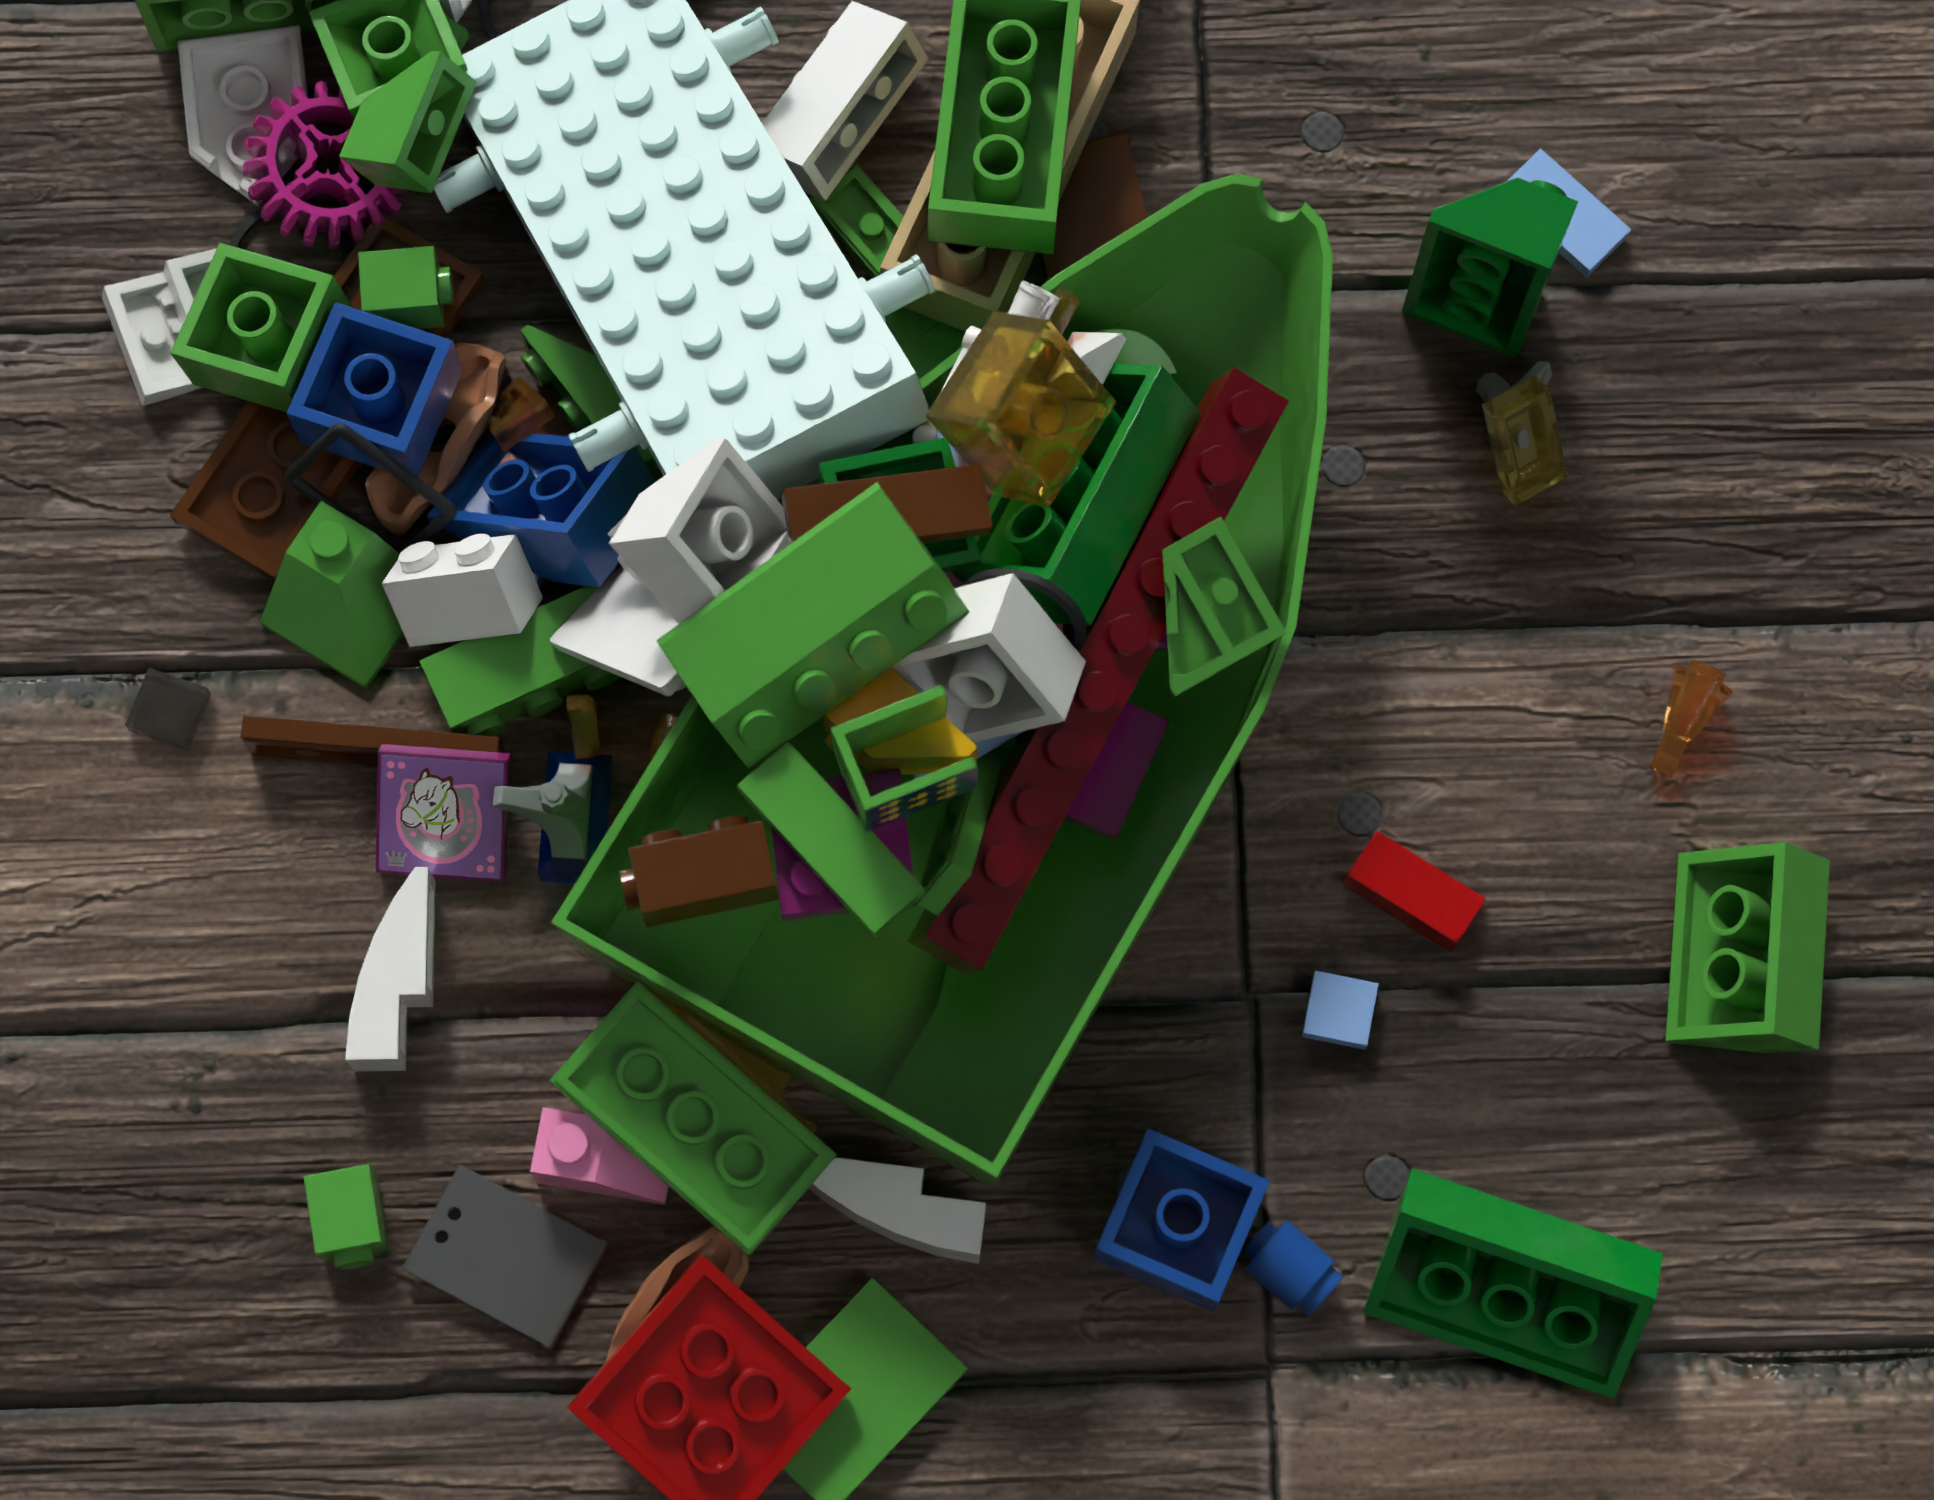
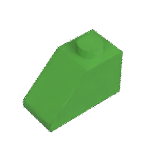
[339,51,477,193]

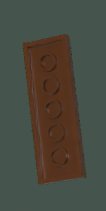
[170,215,485,582]

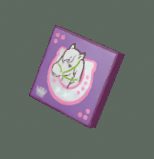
[375,744,510,882]

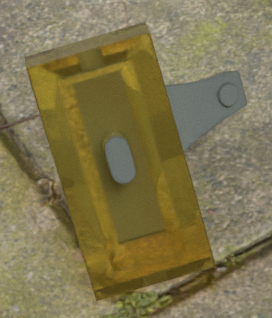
[1476,361,1568,506]

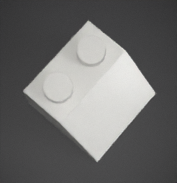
[609,437,790,624]

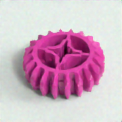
[242,80,408,250]

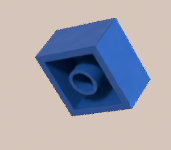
[286,302,463,477]
[1093,1128,1270,1312]

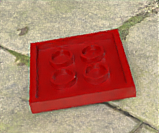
[566,1255,851,1500]

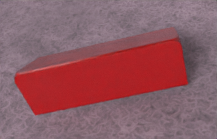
[1343,831,1486,953]

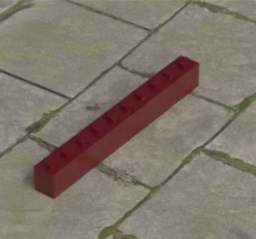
[907,367,1289,974]

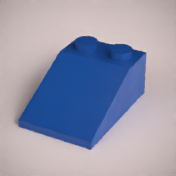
[427,429,656,588]

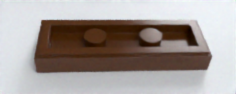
[781,464,993,544]

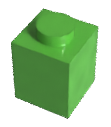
[358,246,454,329]
[303,1164,389,1270]

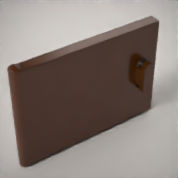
[1041,133,1147,281]

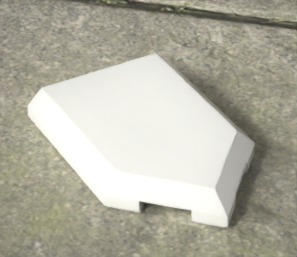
[178,25,309,206]

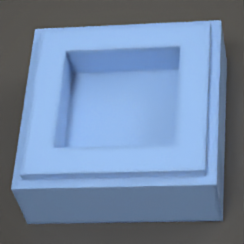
[1302,971,1379,1050]

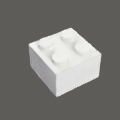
[892,573,1086,743]

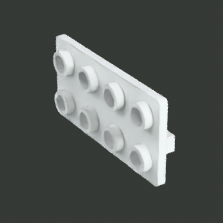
[550,516,687,696]

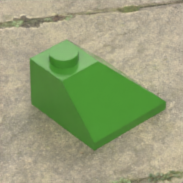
[260,501,404,690]

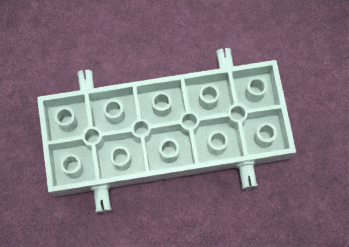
[433,0,936,500]

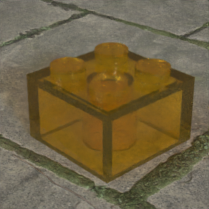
[925,311,1116,506]

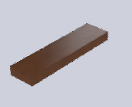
[240,715,505,766]

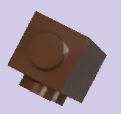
[620,816,779,928]

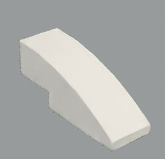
[345,867,436,1071]
[809,1157,986,1264]

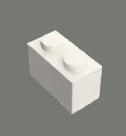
[381,534,543,647]

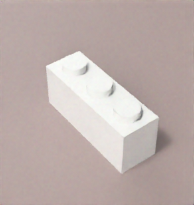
[761,1,929,201]

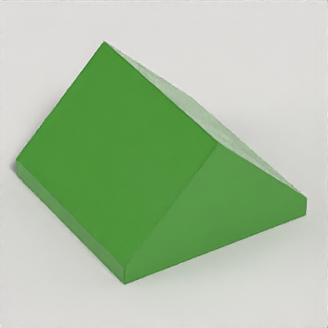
[309,0,468,117]

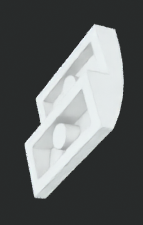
[102,249,216,406]

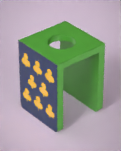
[831,685,978,832]

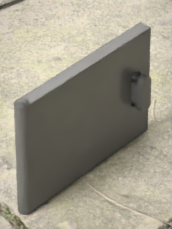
[402,1164,610,1351]

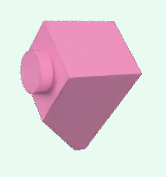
[530,1107,669,1205]

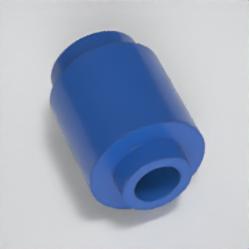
[1244,1220,1344,1317]

